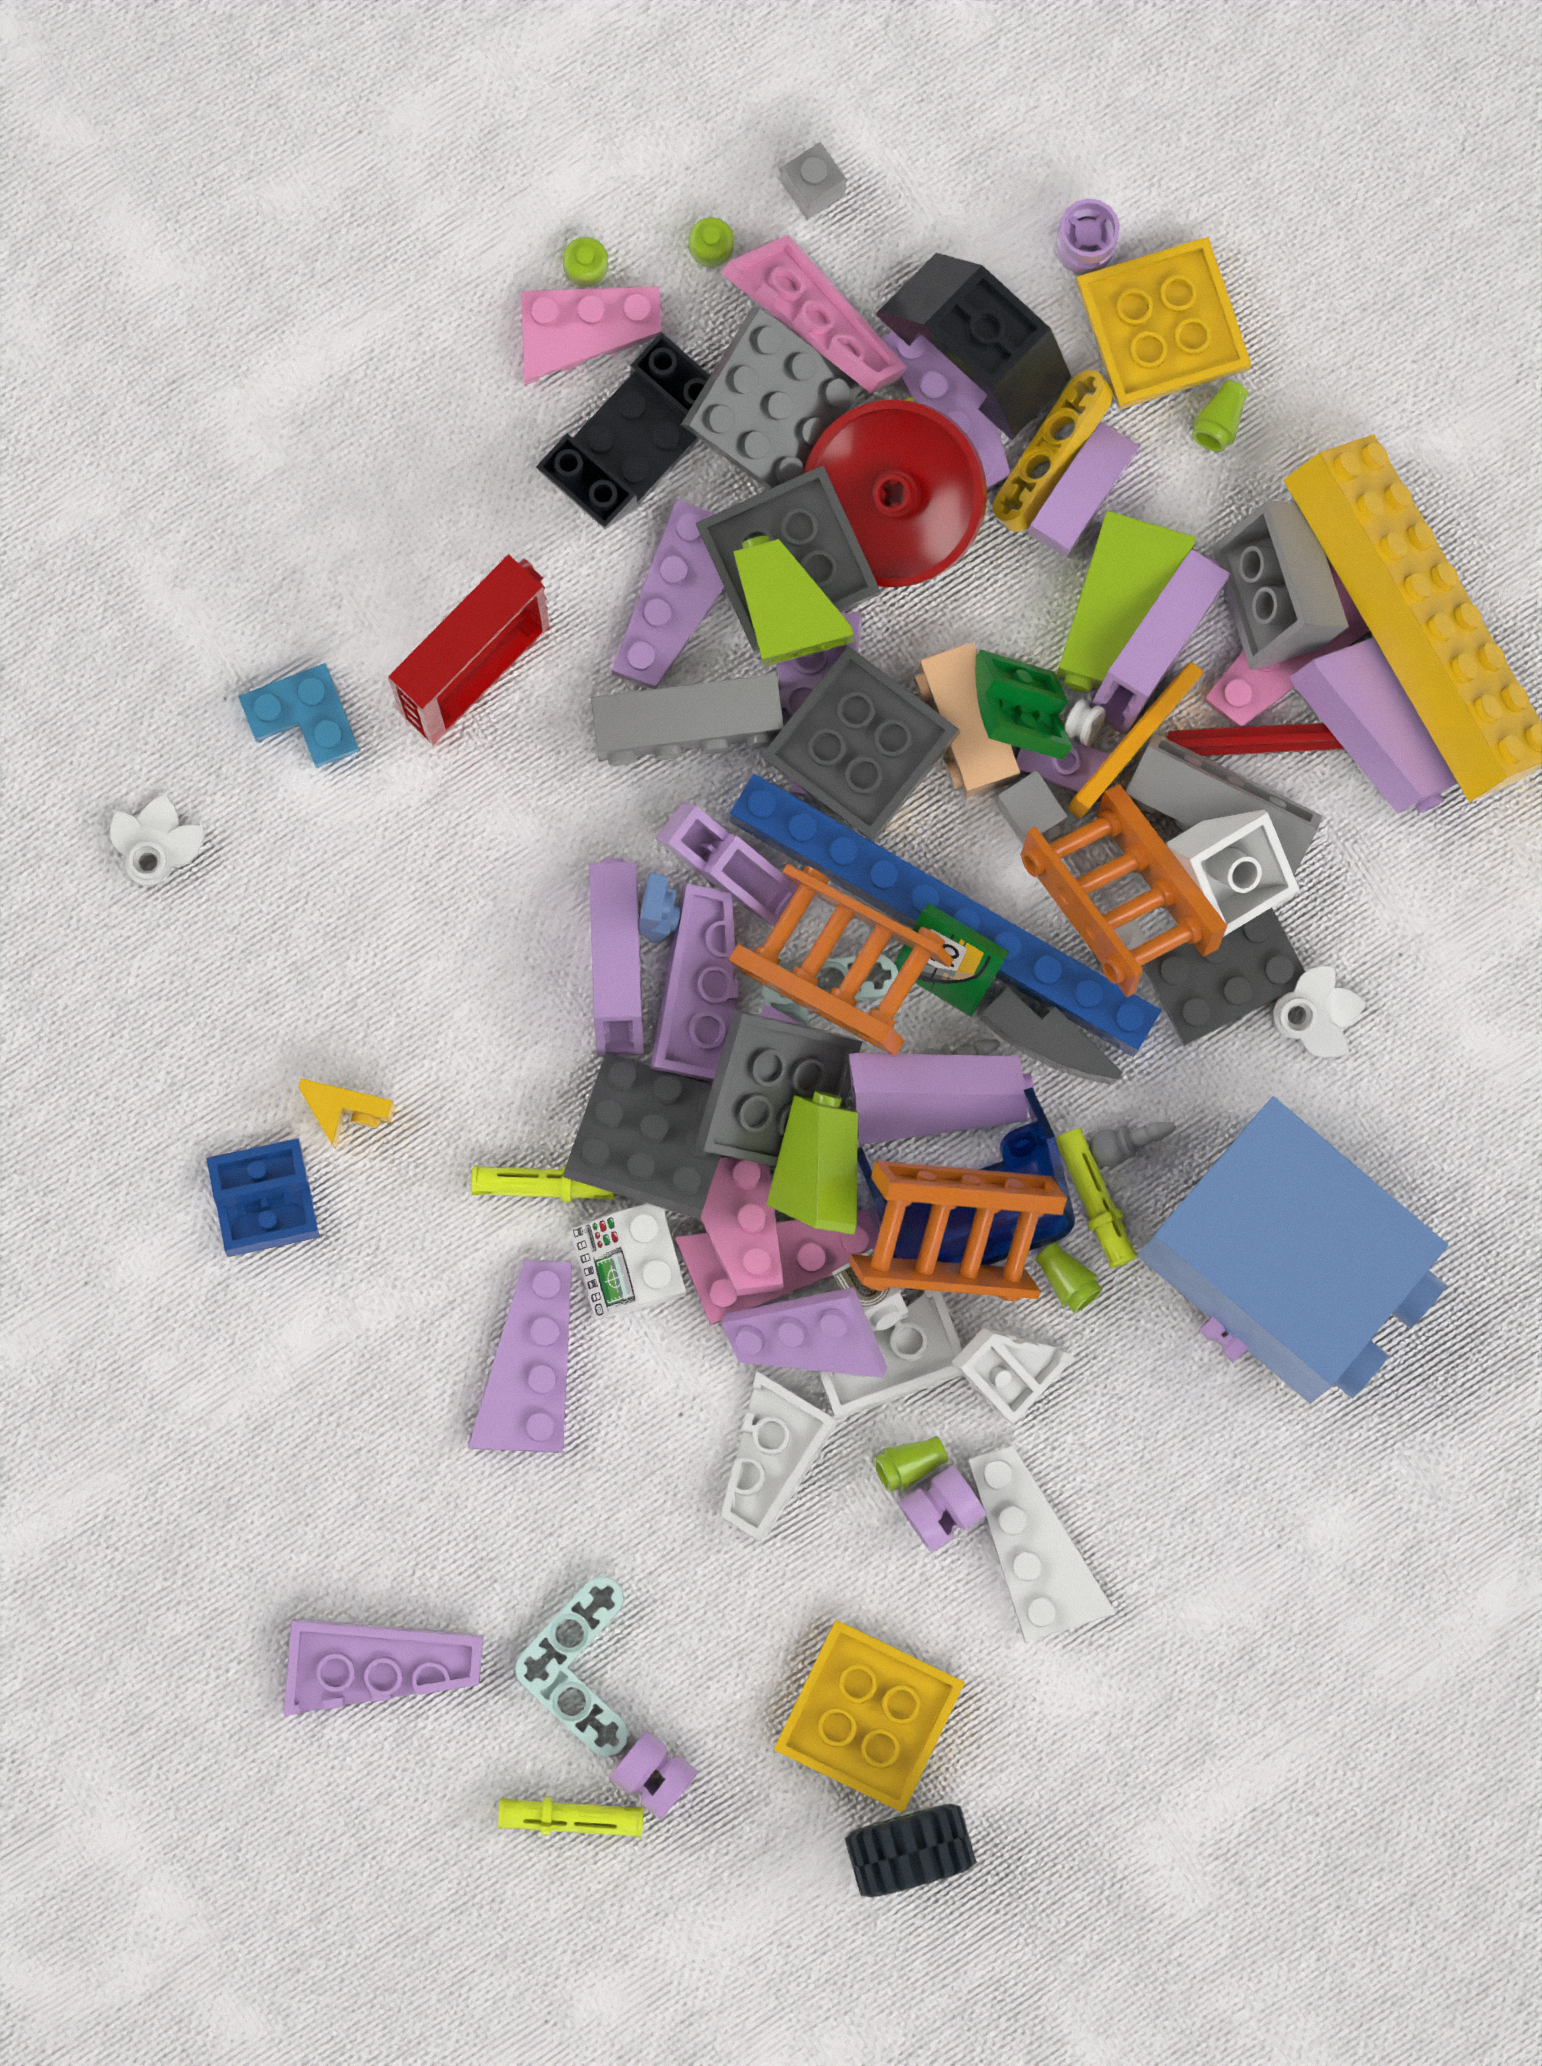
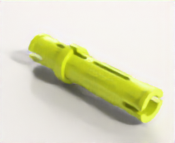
[1054,1128,1138,1269]
[471,1165,615,1203]
[498,1797,644,1838]

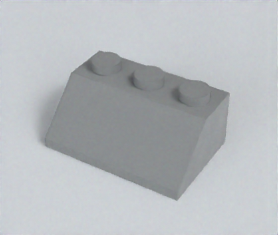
[1211,500,1349,670]

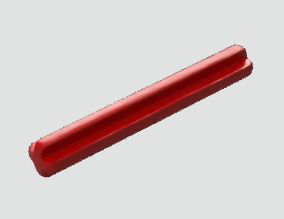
[1167,723,1345,757]

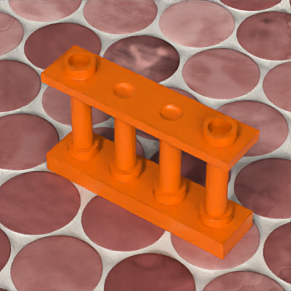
[1020,784,1227,997]
[728,864,954,1057]
[848,1160,1067,1301]

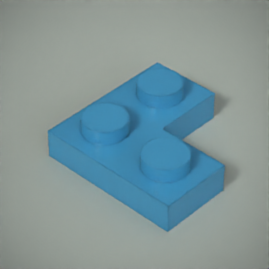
[238,663,360,768]

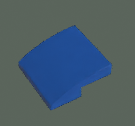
[206,1138,320,1258]

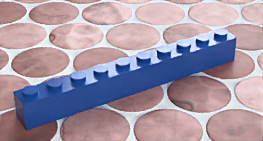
[730,773,1162,1058]

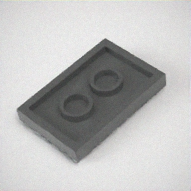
[1142,907,1305,1046]

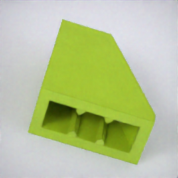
[733,536,856,667]
[766,1091,858,1235]

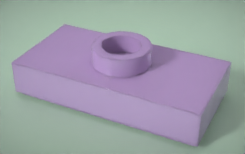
[1016,740,1109,803]

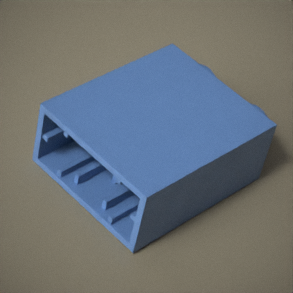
[1136,1096,1449,1404]

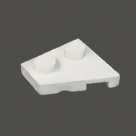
[952,1327,1074,1425]

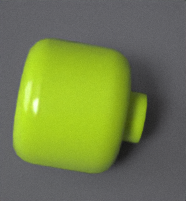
[688,217,734,268]
[563,237,609,287]

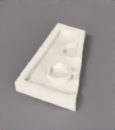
[819,1290,963,1420]
[720,1370,838,1544]

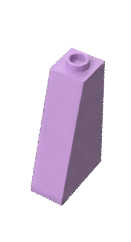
[1090,549,1231,736]
[1290,637,1457,814]
[589,858,644,1056]
[849,1053,1035,1145]

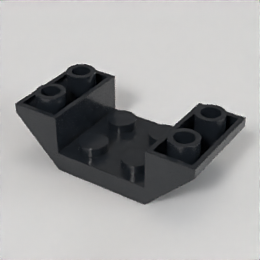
[876,253,1072,440]
[536,332,711,530]

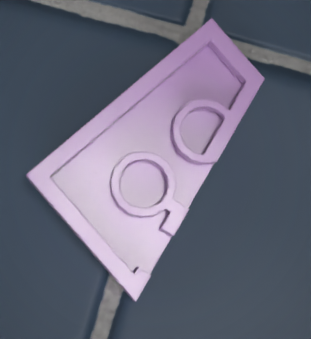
[721,1287,888,1377]

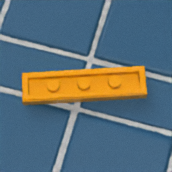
[1068,662,1204,820]

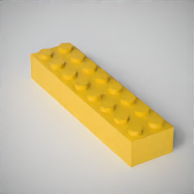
[1283,434,1542,803]

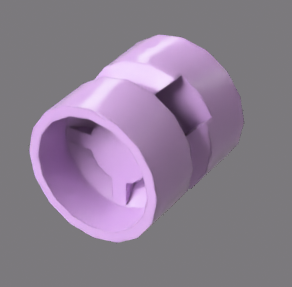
[1056,198,1120,275]
[898,1465,987,1553]
[609,1730,699,1820]

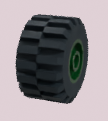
[844,1803,977,1898]

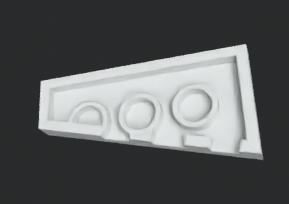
[967,1445,1117,1643]

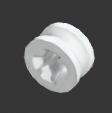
[1065,699,1105,746]

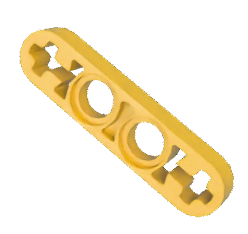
[993,370,1113,532]

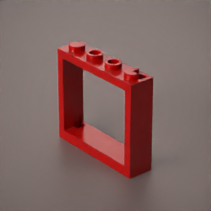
[388,554,550,746]

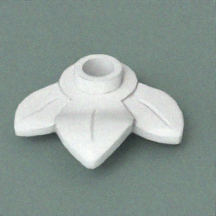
[109,794,204,886]
[1273,965,1366,1058]

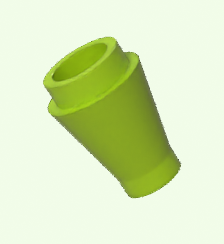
[1192,380,1249,452]
[1035,1242,1103,1314]
[874,1436,948,1493]

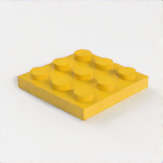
[1076,237,1252,410]
[773,1619,965,1813]

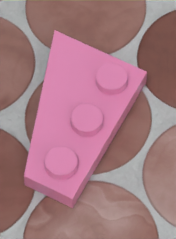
[521,286,661,386]
[699,1156,784,1296]

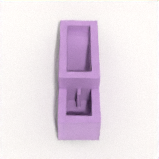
[1028,422,1140,558]
[655,802,798,928]

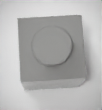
[781,142,846,220]
[995,770,1068,844]

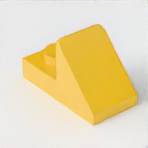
[298,1078,396,1149]

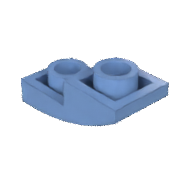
[638,872,681,944]

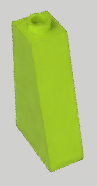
[1056,510,1196,693]

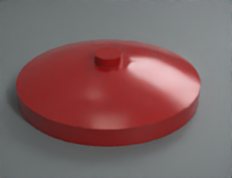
[804,400,987,587]

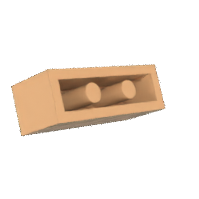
[914,642,1020,799]

